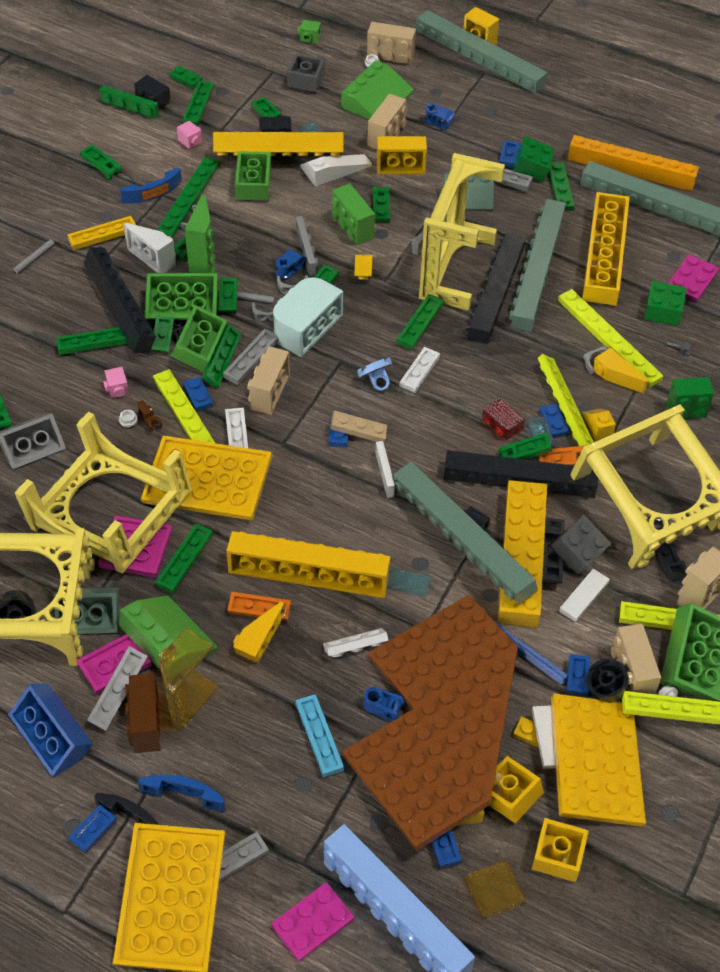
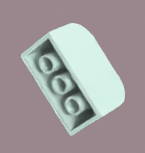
[273,278,343,357]

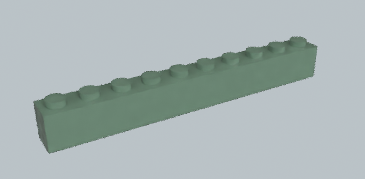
[416,10,548,93]
[580,161,720,236]
[509,199,566,332]
[393,461,538,605]

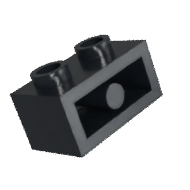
[134,75,171,109]

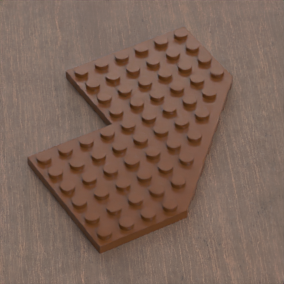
[342,595,518,851]

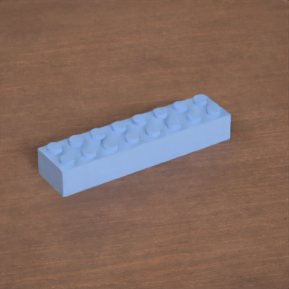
[324,824,475,972]

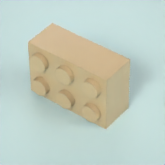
[367,22,416,65]
[367,94,407,149]
[247,346,290,415]
[677,547,720,609]
[611,623,661,694]

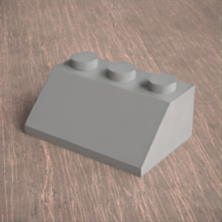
[0,413,66,469]

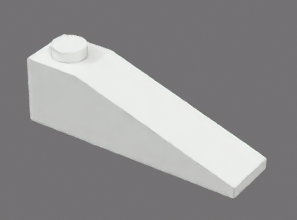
[300,154,372,187]

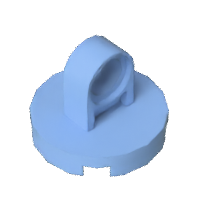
[357,357,392,391]

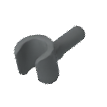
[667,341,691,356]

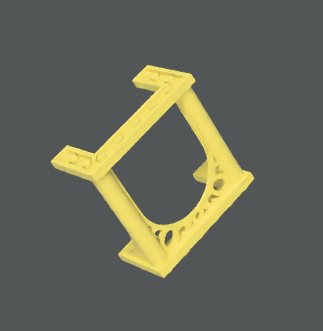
[419,153,505,311]
[570,404,720,569]
[15,412,192,574]
[0,528,95,666]

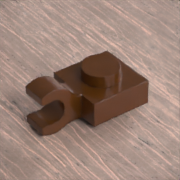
[136,400,162,432]

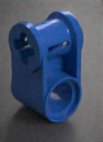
[424,103,455,130]
[276,249,306,280]
[363,687,405,722]

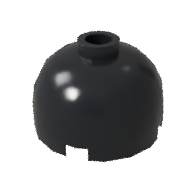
[0,590,36,619]
[586,659,629,703]

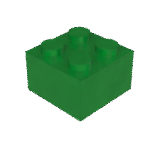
[513,136,554,182]
[644,281,687,326]
[666,377,714,419]

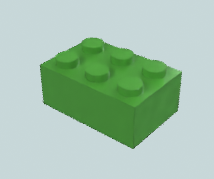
[235,151,271,201]
[331,183,375,245]
[170,305,227,372]

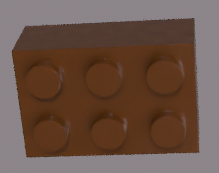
[125,673,161,753]

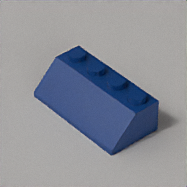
[8,683,93,777]

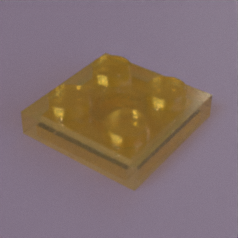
[464,860,525,920]

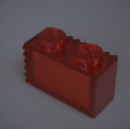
[482,397,525,440]

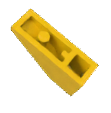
[593,348,649,393]
[233,602,287,663]

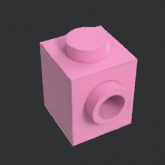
[177,121,202,149]
[103,367,129,398]

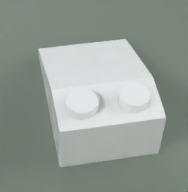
[124,223,176,273]

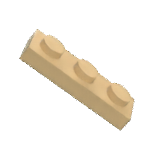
[330,411,387,443]

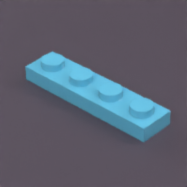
[295,694,344,778]

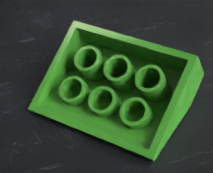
[341,60,414,120]
[185,194,217,273]
[145,273,219,320]
[119,595,219,679]
[659,603,720,702]

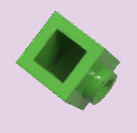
[298,20,321,44]

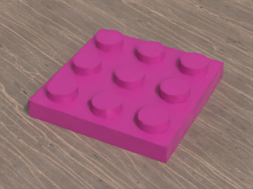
[98,515,173,578]

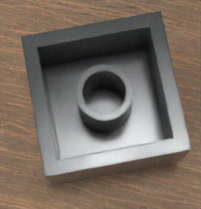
[287,53,325,92]
[550,515,611,575]

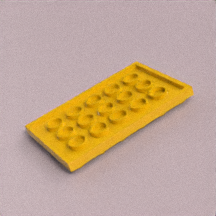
[141,436,272,521]
[551,693,646,827]
[113,823,226,972]

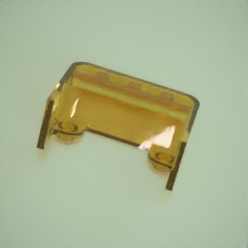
[159,628,219,730]

